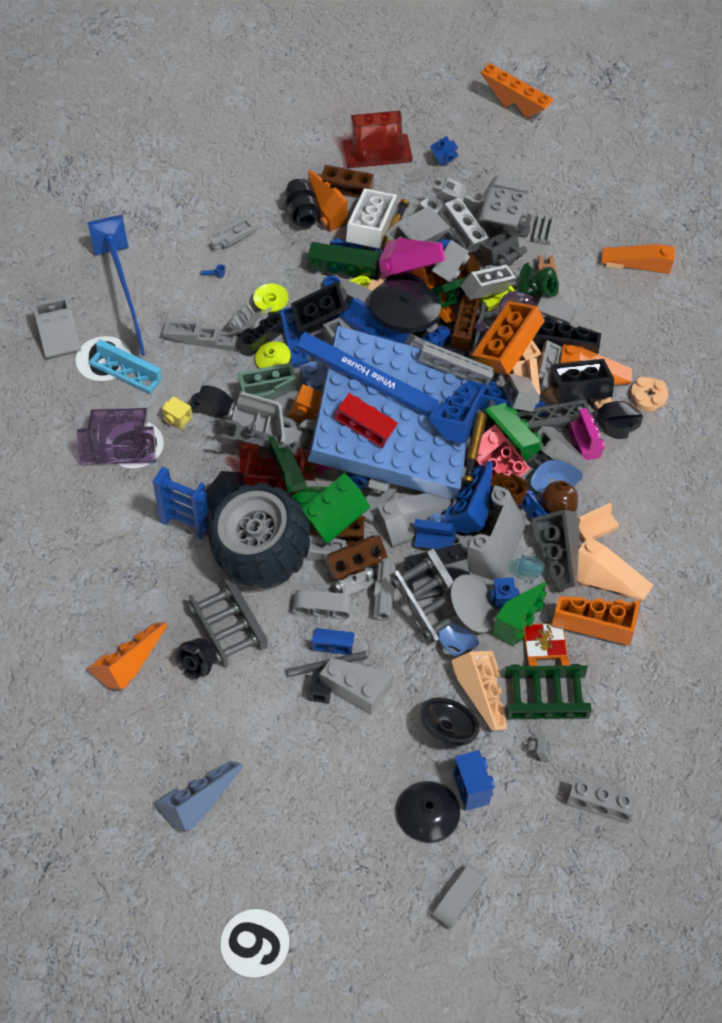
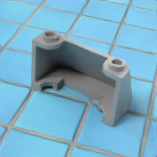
[467,485,526,581]

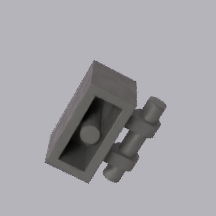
[480,230,527,266]

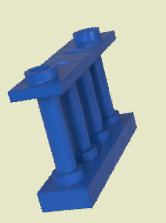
[152,467,209,540]

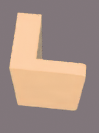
[512,358,540,395]
[578,503,619,542]

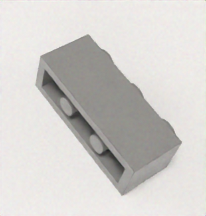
[460,265,516,300]

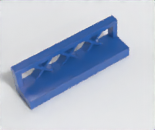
[339,298,409,344]

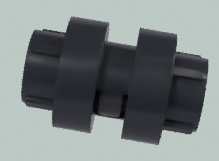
[284,179,320,228]

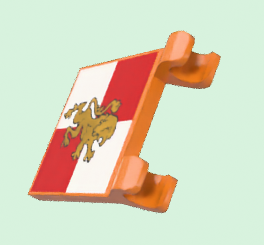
[524,623,570,666]

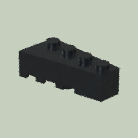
[532,315,601,354]

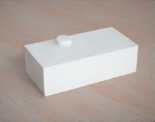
[346,188,397,248]

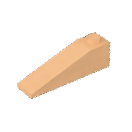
[577,536,653,601]
[451,651,507,731]

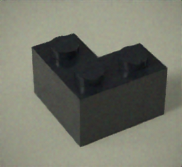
[205,471,255,513]

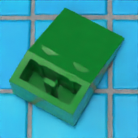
[493,582,547,647]

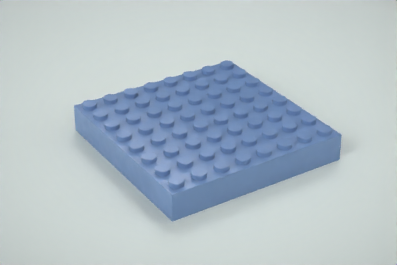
[307,326,468,500]

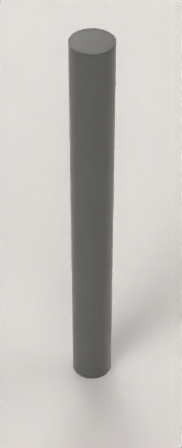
[287,651,367,677]

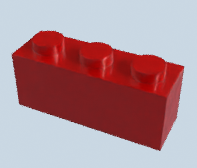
[334,393,398,449]

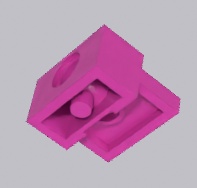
[568,408,605,460]

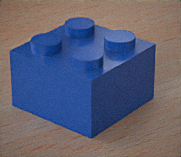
[453,750,495,811]

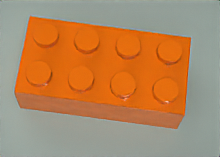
[472,301,545,375]

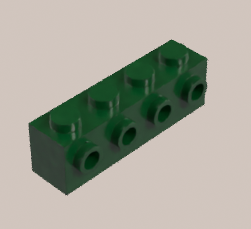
[307,242,380,279]

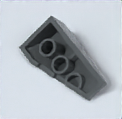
[532,509,580,590]

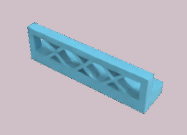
[89,339,162,394]

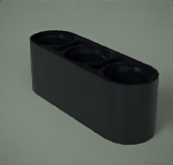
[240,313,283,356]

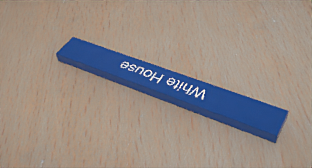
[296,332,439,417]

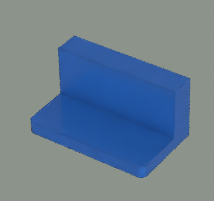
[414,519,456,550]
[312,628,355,655]

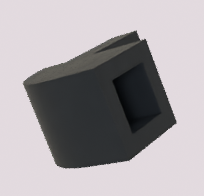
[189,385,234,418]
[598,414,643,439]

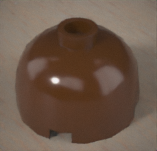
[490,473,528,506]
[540,481,579,513]

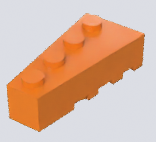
[551,596,641,646]

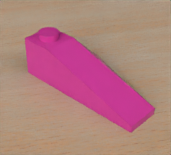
[379,238,445,278]

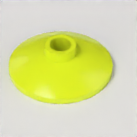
[253,283,289,312]
[255,341,291,368]

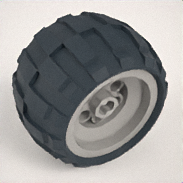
[208,483,310,588]

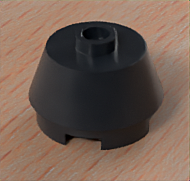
[175,638,216,679]

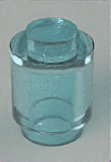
[515,555,545,578]

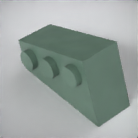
[238,363,296,400]

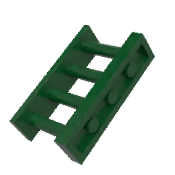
[504,664,592,720]

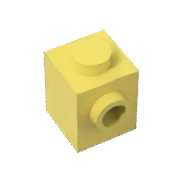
[162,396,192,429]

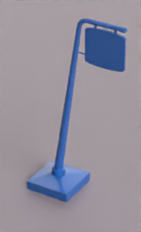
[87,215,145,356]

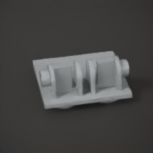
[229,305,272,335]

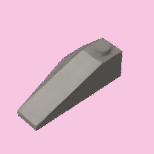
[376,493,453,548]

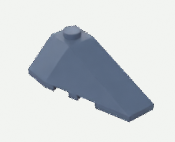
[154,761,243,831]

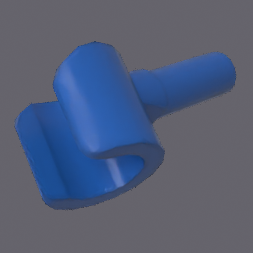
[201,264,225,278]

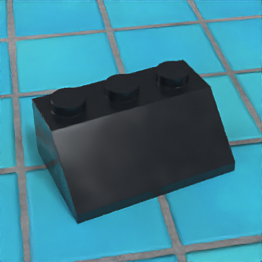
[290,281,350,333]
[551,358,614,403]
[404,543,470,601]

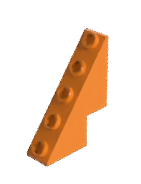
[480,63,554,118]

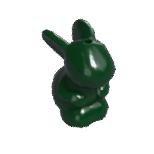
[517,262,559,300]

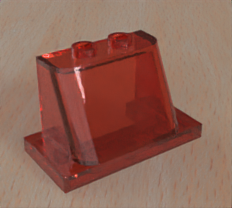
[343,110,413,169]
[239,443,316,494]

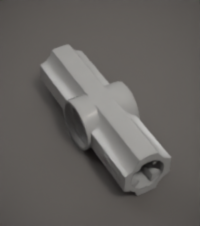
[374,561,395,621]

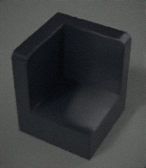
[309,671,332,704]

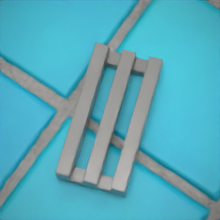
[533,213,556,245]

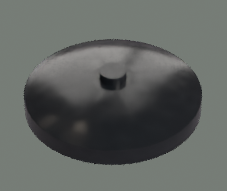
[369,280,441,333]

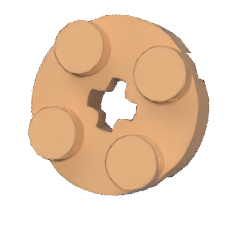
[631,377,668,411]

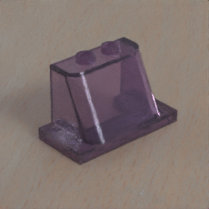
[77,408,157,465]

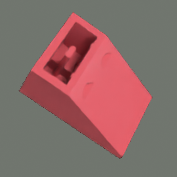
[465,425,530,479]

